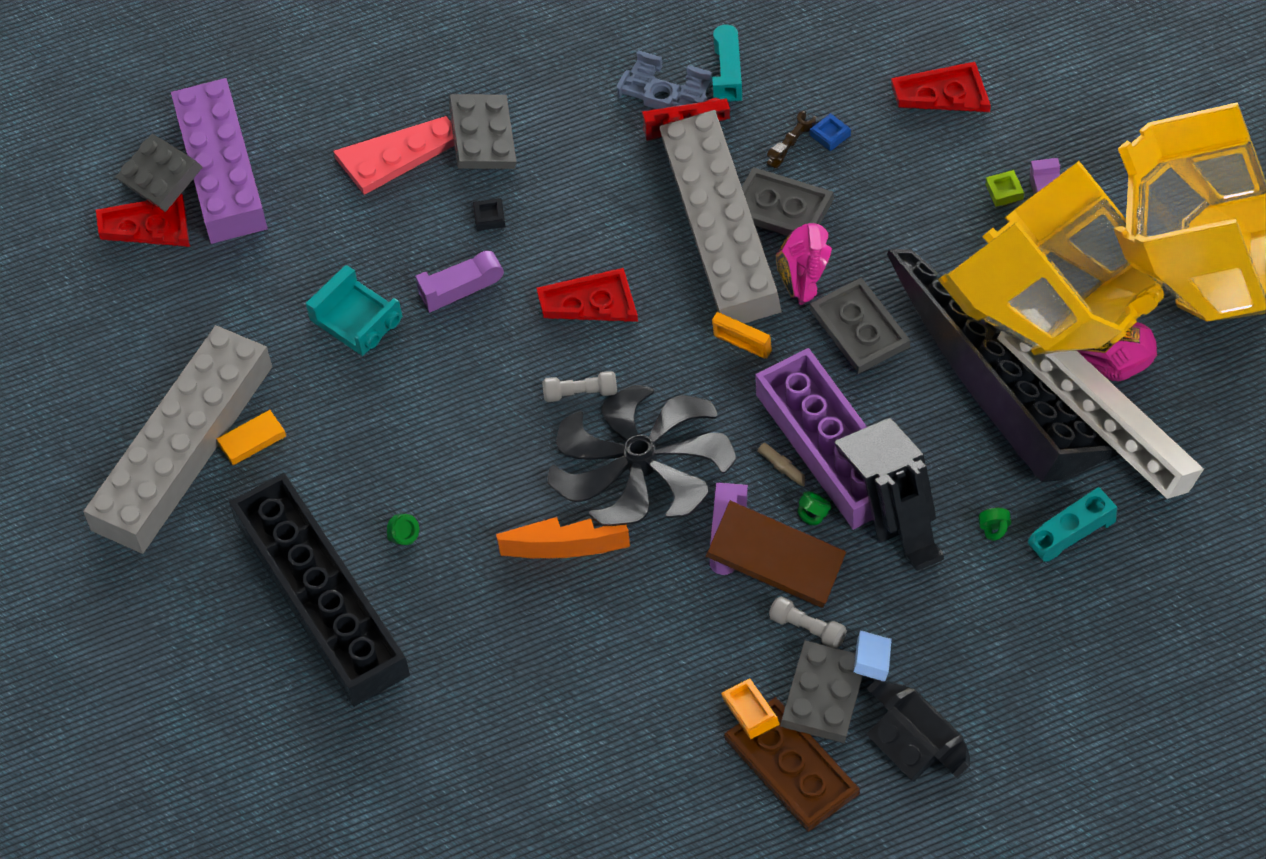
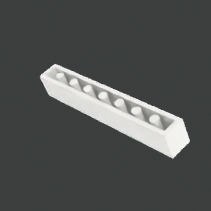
[997,310,1204,499]

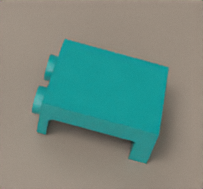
[306,265,403,356]

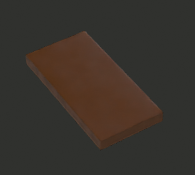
[705,500,847,608]
[724,697,860,832]

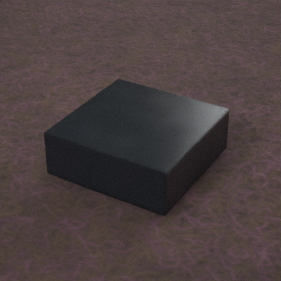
[473,198,506,231]

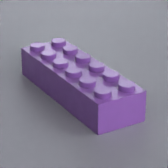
[171,78,268,244]
[755,348,873,530]

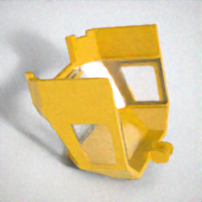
[1113,102,1266,322]
[938,161,1165,355]

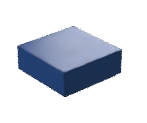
[810,113,851,151]

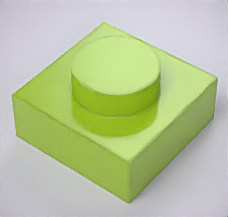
[985,170,1024,207]

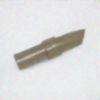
[757,442,805,487]

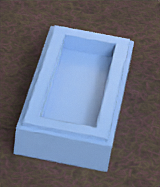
[854,630,891,681]

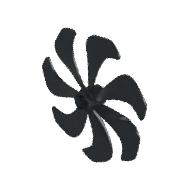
[548,385,736,526]

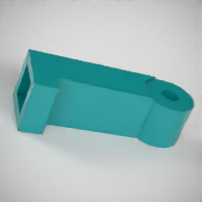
[712,24,742,101]
[1028,487,1117,562]

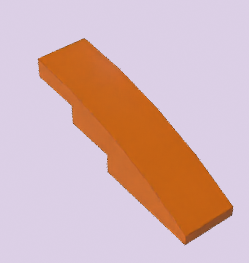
[496,517,630,559]

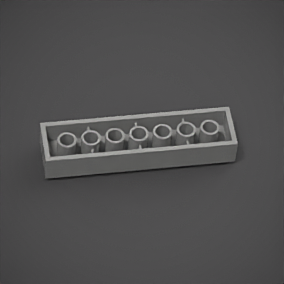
[659,110,782,323]
[83,325,272,554]

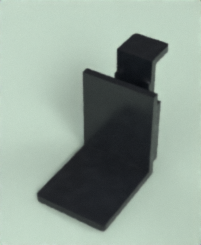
[835,418,944,571]

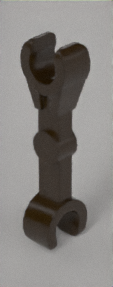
[767,111,816,168]

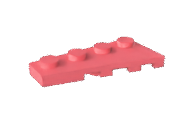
[333,116,455,195]

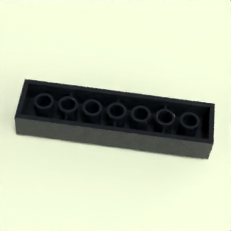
[229,473,410,707]

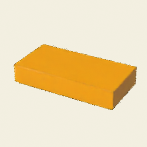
[712,312,772,359]
[217,410,286,465]
[721,678,780,740]

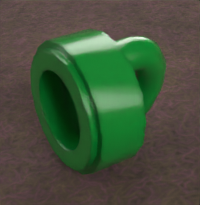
[798,491,831,526]
[978,508,1011,541]
[387,513,419,545]

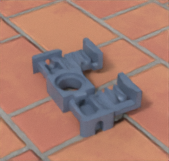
[617,50,712,109]

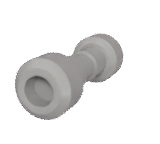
[542,371,617,402]
[769,596,847,648]

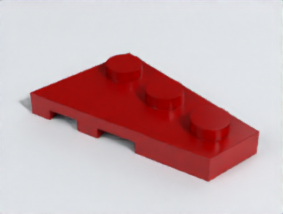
[891,62,991,112]
[642,98,730,141]
[96,194,190,247]
[536,268,638,322]

